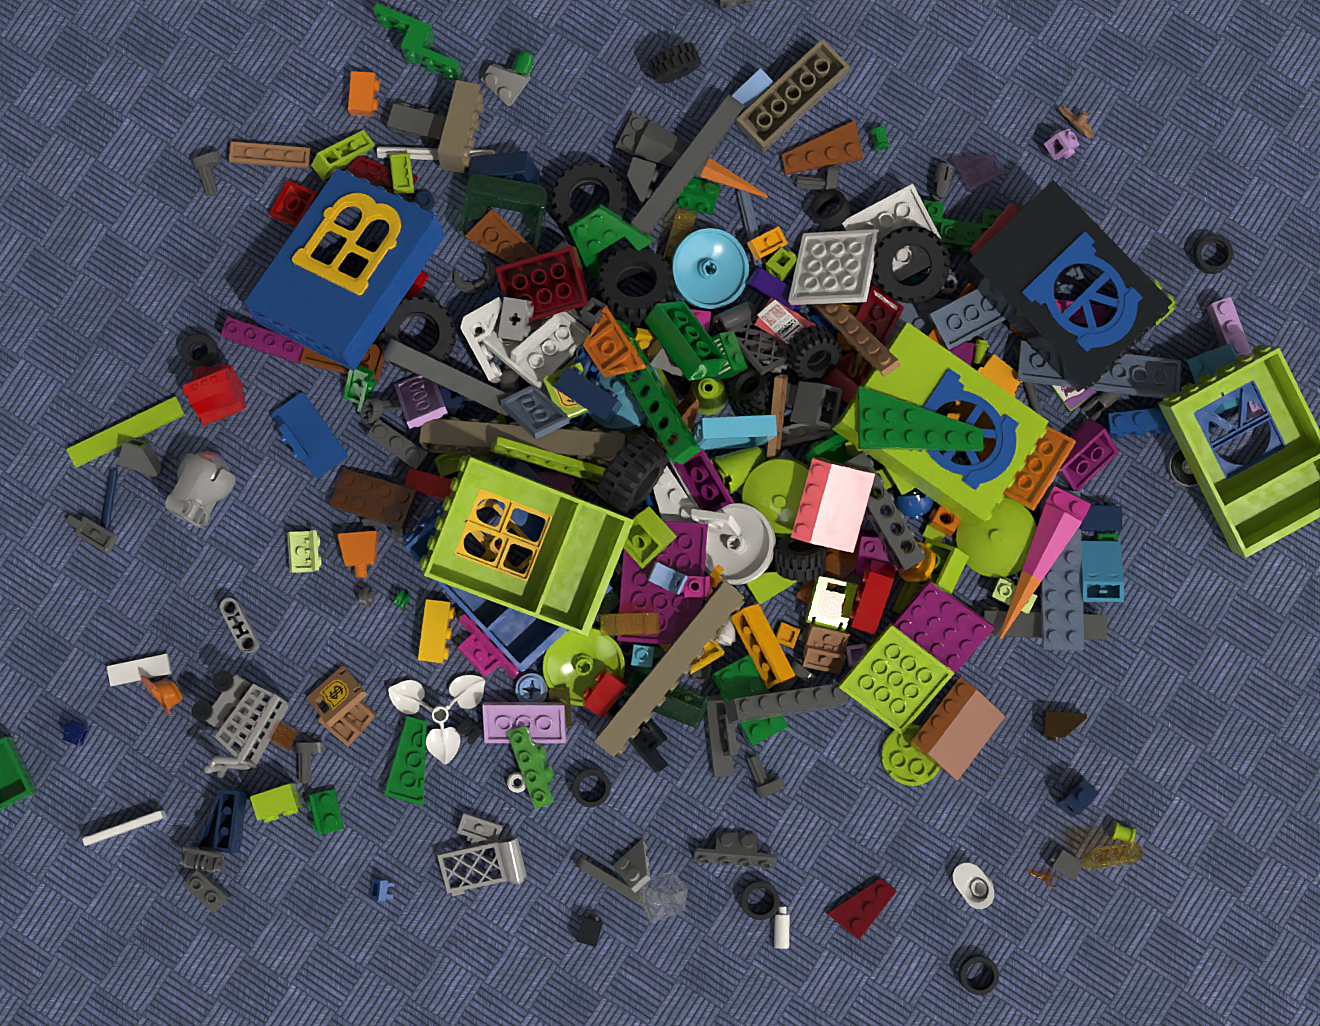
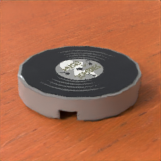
[1168,449,1198,487]

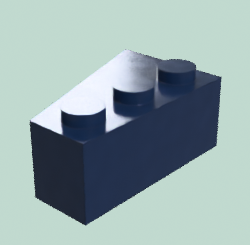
[468,151,541,194]
[554,367,622,425]
[194,789,248,853]

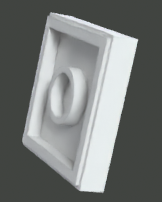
[690,509,741,536]

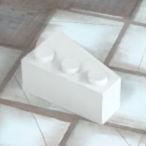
[653,466,696,523]

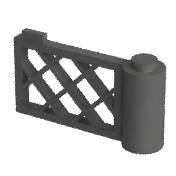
[713,301,789,375]

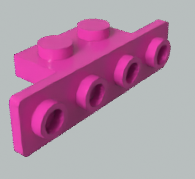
[457,613,519,679]

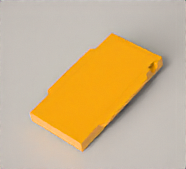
[945,354,1023,429]

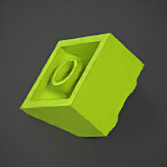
[623,507,677,569]

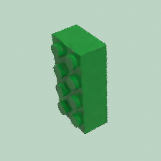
[644,301,728,381]
[711,655,788,748]

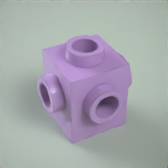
[1044,129,1080,160]

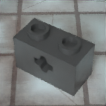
[183,869,231,913]

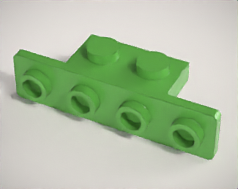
[507,726,554,809]

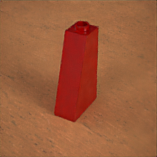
[404,468,485,513]

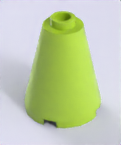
[688,377,728,416]
[710,446,767,494]

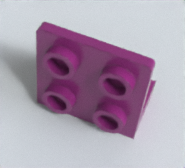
[855,529,901,577]

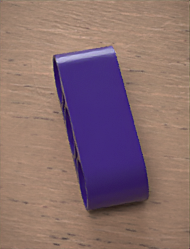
[746,267,801,312]

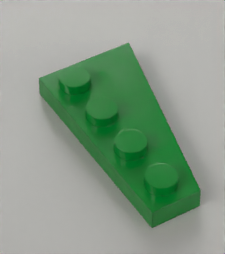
[384,716,427,806]

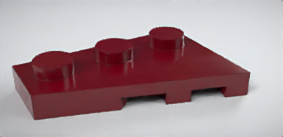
[347,156,418,198]
[826,878,897,940]

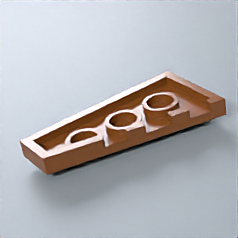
[781,120,863,176]

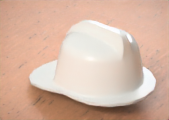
[953,863,994,909]

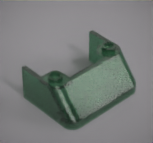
[458,174,548,252]

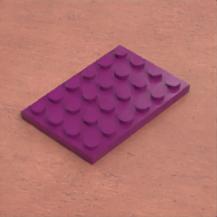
[617,518,708,645]

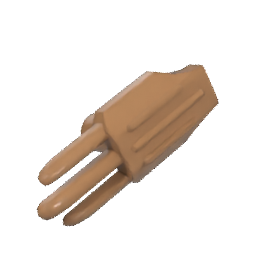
[1058,106,1094,139]
[849,350,868,378]

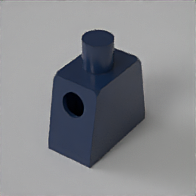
[1056,775,1099,817]

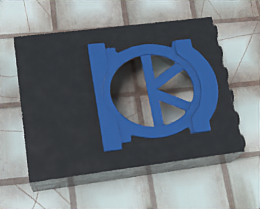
[960,180,1173,392]

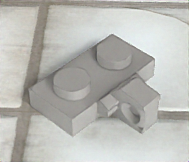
[457,812,503,854]

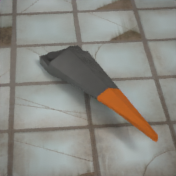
[615,112,768,198]

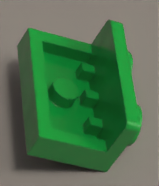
[675,178,721,215]
[343,365,376,412]

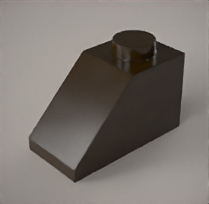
[1042,711,1087,741]

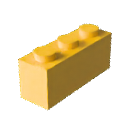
[418,599,455,664]

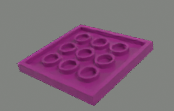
[892,580,994,687]

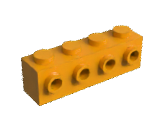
[731,604,796,689]

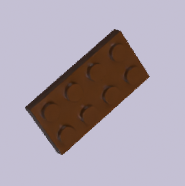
[329,468,418,530]

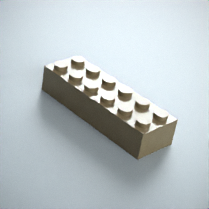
[736,39,850,153]

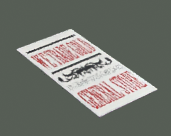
[757,300,804,344]

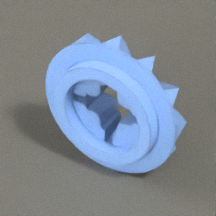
[515,673,548,702]

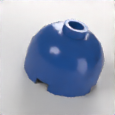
[892,488,933,520]

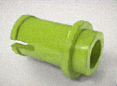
[972,340,989,366]

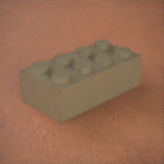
[438,80,485,173]

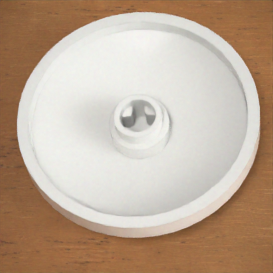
[705,503,776,585]

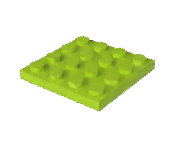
[838,623,954,735]

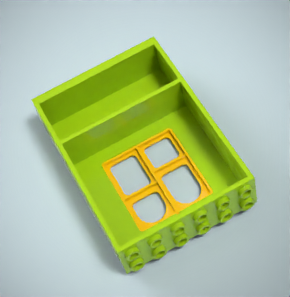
[419,454,634,637]

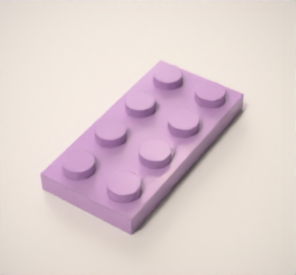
[394,374,447,429]
[482,702,567,743]

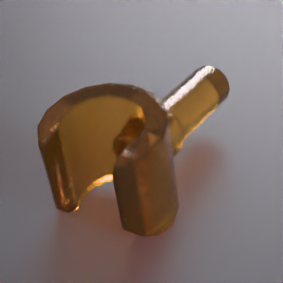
[1029,870,1059,887]

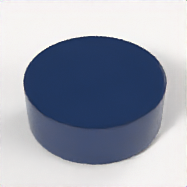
[414,191,434,210]

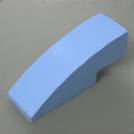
[732,68,774,122]

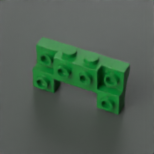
[923,200,1003,254]

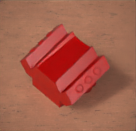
[183,365,246,426]

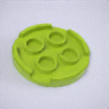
[881,724,940,786]

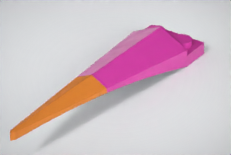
[999,486,1091,640]

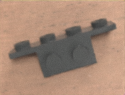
[705,695,740,778]
[694,832,777,869]

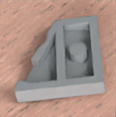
[480,64,531,107]

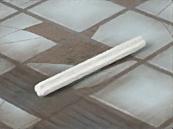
[377,146,495,160]

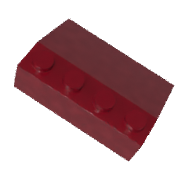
[496,246,589,323]

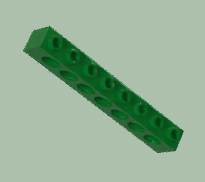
[617,319,701,465]

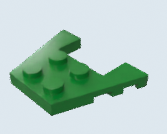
[568,204,653,279]

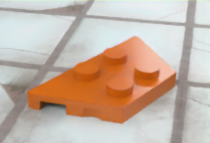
[583,306,646,377]

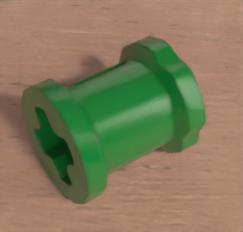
[869,126,891,151]

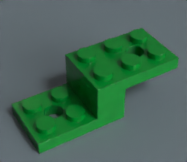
[373,3,462,80]

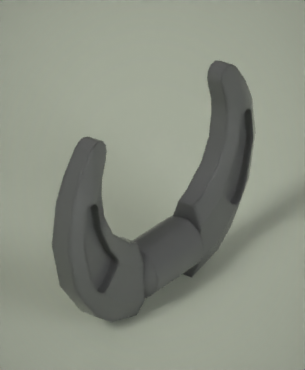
[453,256,497,294]

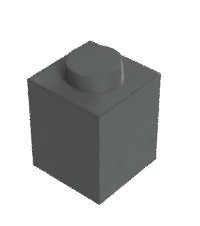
[1049,849,1084,881]

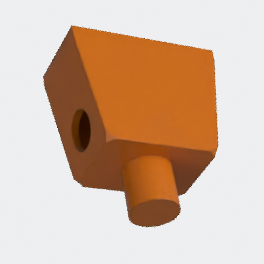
[338,531,379,578]

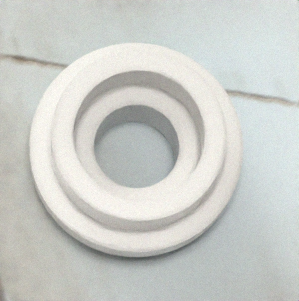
[507,772,527,793]

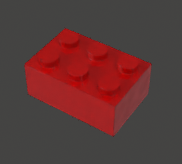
[849,559,895,635]

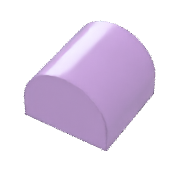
[846,644,867,667]

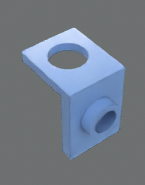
[647,562,688,595]

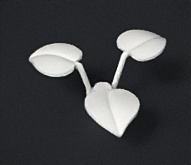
[388,675,485,764]

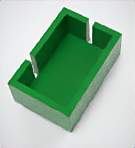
[0,737,38,811]

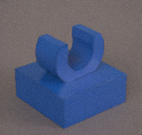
[370,879,394,901]

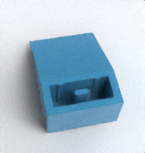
[1081,541,1124,602]

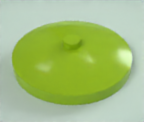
[742,457,810,537]
[956,497,1037,578]
[543,626,625,706]

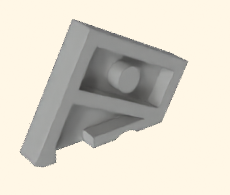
[613,839,651,893]

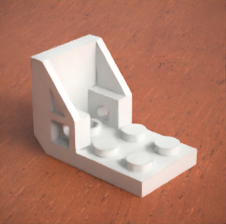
[460,297,503,385]

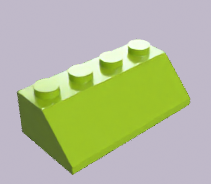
[892,538,969,614]

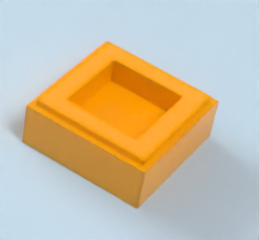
[776,622,800,649]

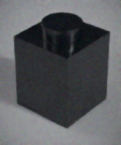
[576,914,603,947]

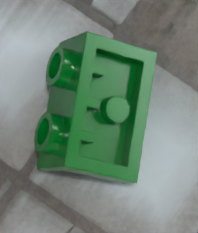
[307,789,345,835]

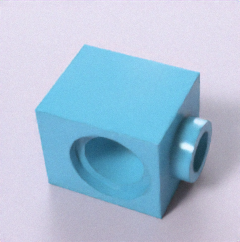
[631,645,654,669]

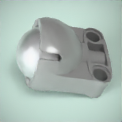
[165,451,236,528]

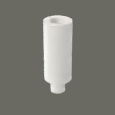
[774,907,790,949]

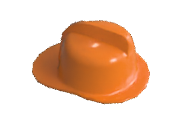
[141,676,183,716]

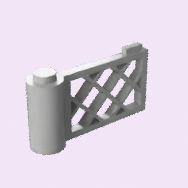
[437,836,527,896]

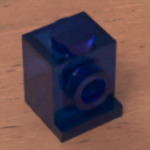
[62,719,91,746]

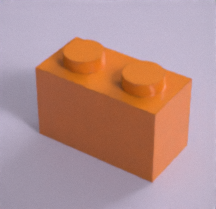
[348,71,380,117]

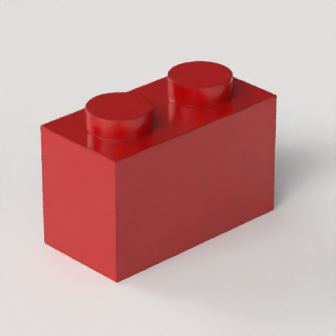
[582,667,627,718]

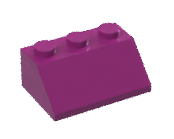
[1057,418,1119,491]
[674,448,734,512]

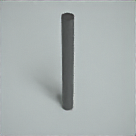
[1013,347,1044,418]

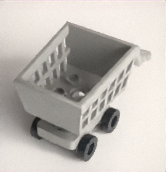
[192,671,290,778]

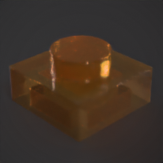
[271,723,299,751]

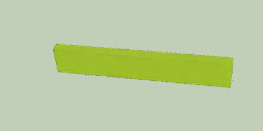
[66,396,185,468]
[490,437,606,483]

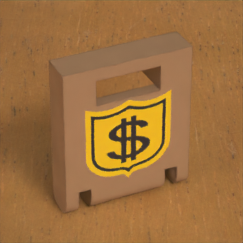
[306,666,366,727]

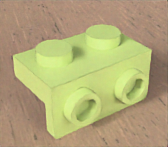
[287,530,321,573]
[992,577,1037,614]

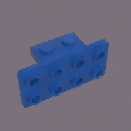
[272,393,348,478]

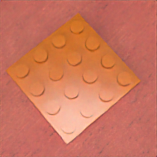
[968,425,1076,511]

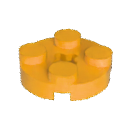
[896,542,936,583]

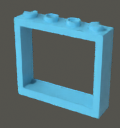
[691,415,777,450]

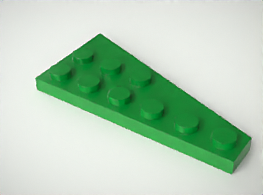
[857,386,984,452]

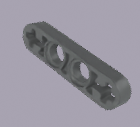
[575,857,648,907]

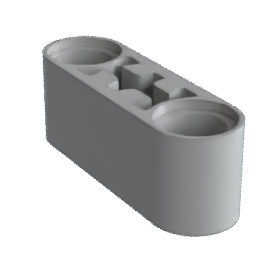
[220,598,260,653]

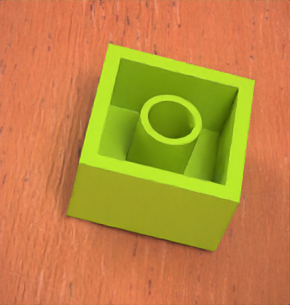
[250,783,303,823]

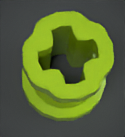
[1111,822,1136,845]

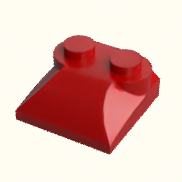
[268,180,319,228]

